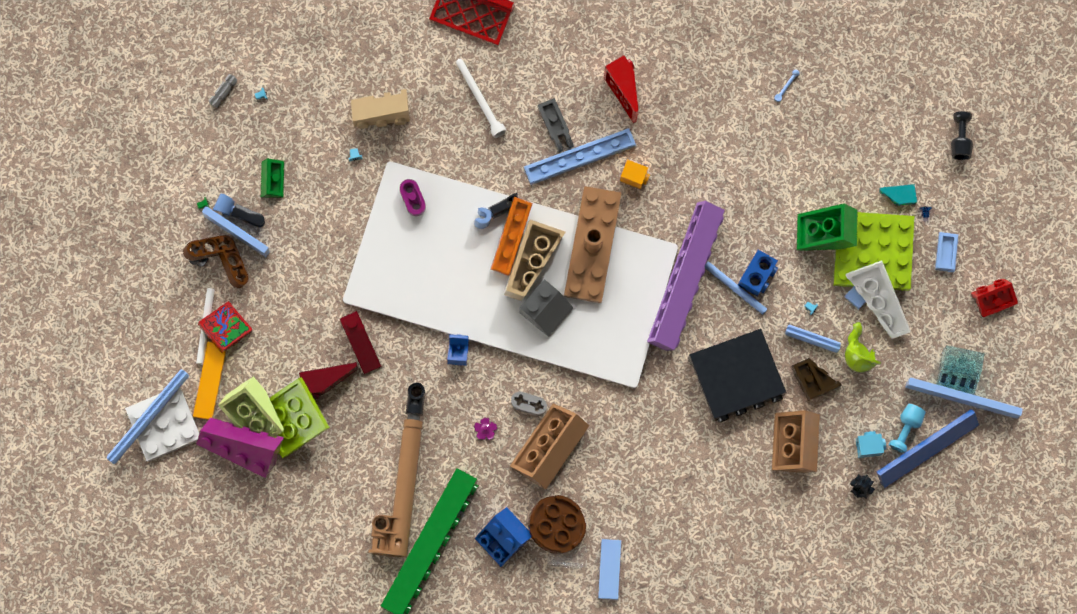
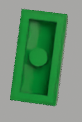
[261,158,284,198]

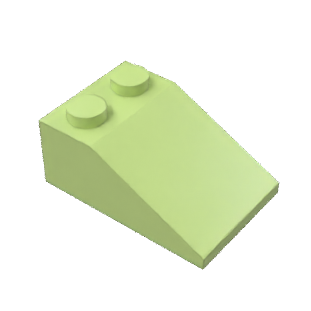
[218,376,284,437]

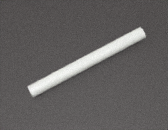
[196,288,214,365]

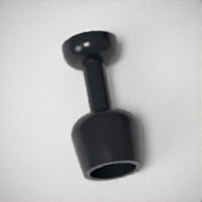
[950,111,973,160]

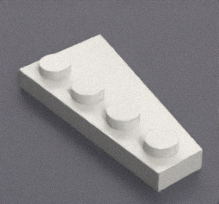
[846,261,911,339]

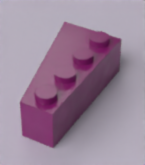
[196,417,284,478]

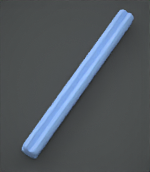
[107,369,189,464]

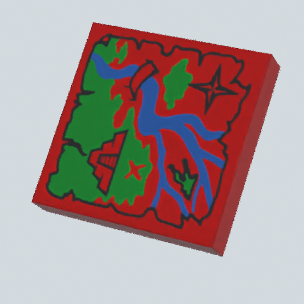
[198,301,253,353]

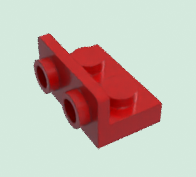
[971,279,1018,318]

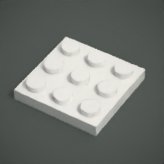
[125,387,199,462]

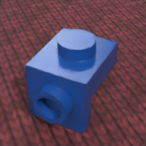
[447,334,469,366]

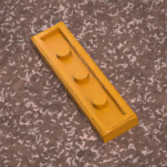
[193,342,227,420]

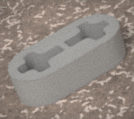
[511,392,547,416]

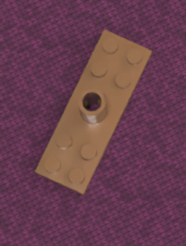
[564,186,621,304]

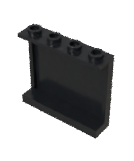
[688,329,787,423]

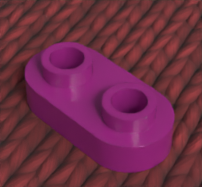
[400,179,426,216]

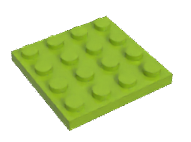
[833,212,915,291]

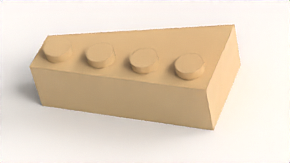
[504,220,566,301]

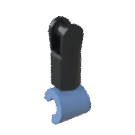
[474,193,518,229]
[213,194,265,227]

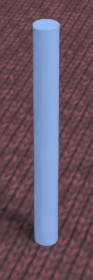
[704,261,767,315]

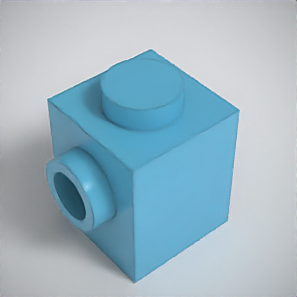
[855,431,886,458]

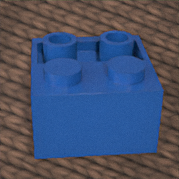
[475,507,532,567]

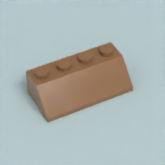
[510,403,589,489]

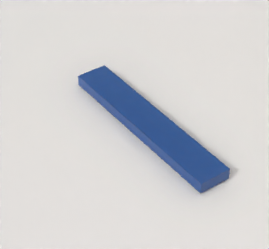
[877,409,979,488]

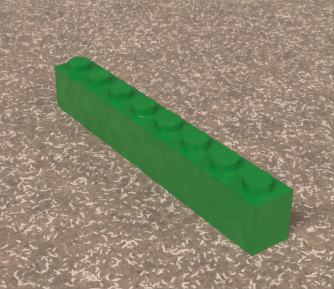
[380,468,479,614]

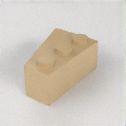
[351,89,410,129]

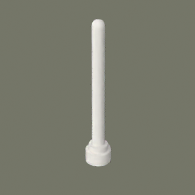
[456,59,507,138]

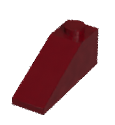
[339,311,382,374]
[299,362,358,400]

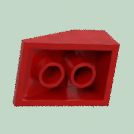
[603,55,639,124]

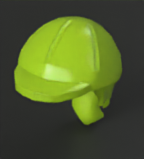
[845,322,881,372]

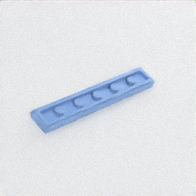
[524,128,636,185]
[905,378,1023,419]

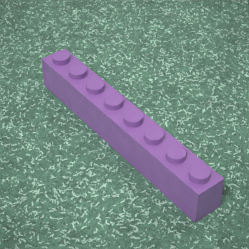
[647,201,725,351]

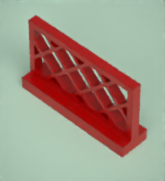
[429,0,515,46]

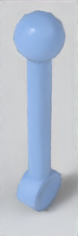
[774,70,800,102]

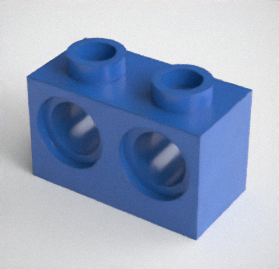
[738,249,778,297]

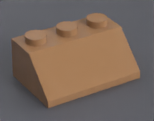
[772,410,820,473]

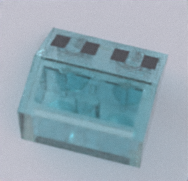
[936,345,985,395]

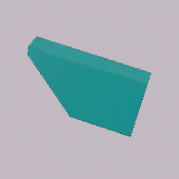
[879,184,917,206]

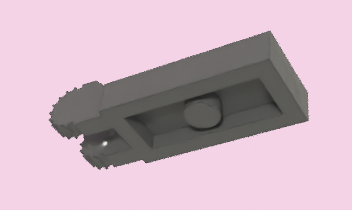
[537,98,574,153]

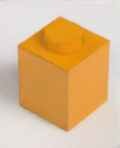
[620,159,650,189]

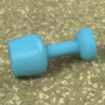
[888,403,926,453]

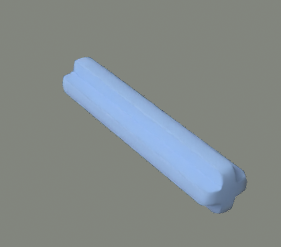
[785,325,841,353]

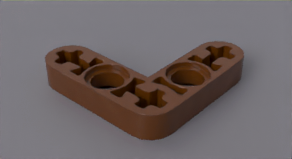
[183,235,249,288]

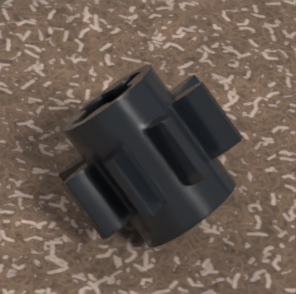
[850,474,875,499]

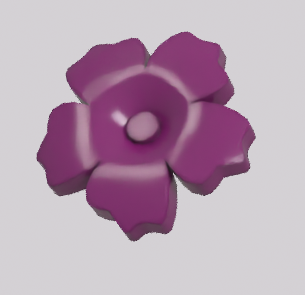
[474,417,497,440]

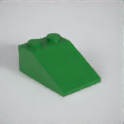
[797,203,858,251]

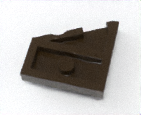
[791,358,842,401]

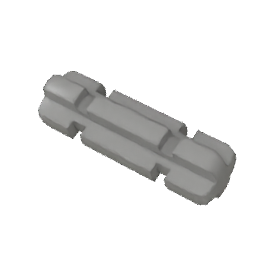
[209,74,237,108]

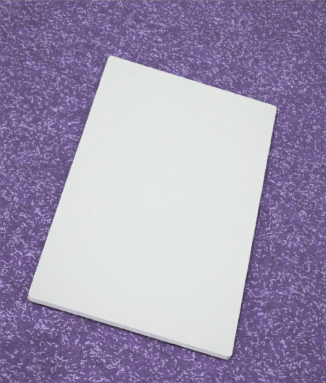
[343,161,678,388]

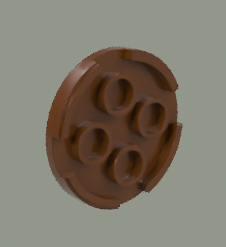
[528,495,586,554]

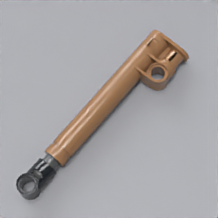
[368,382,426,558]

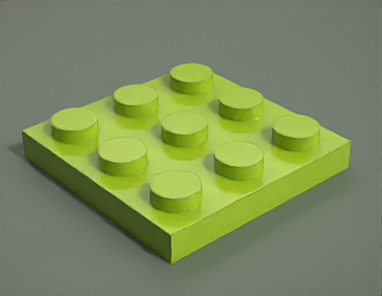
[269,378,330,458]

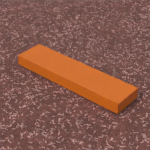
[490,197,533,276]

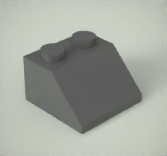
[519,279,573,337]

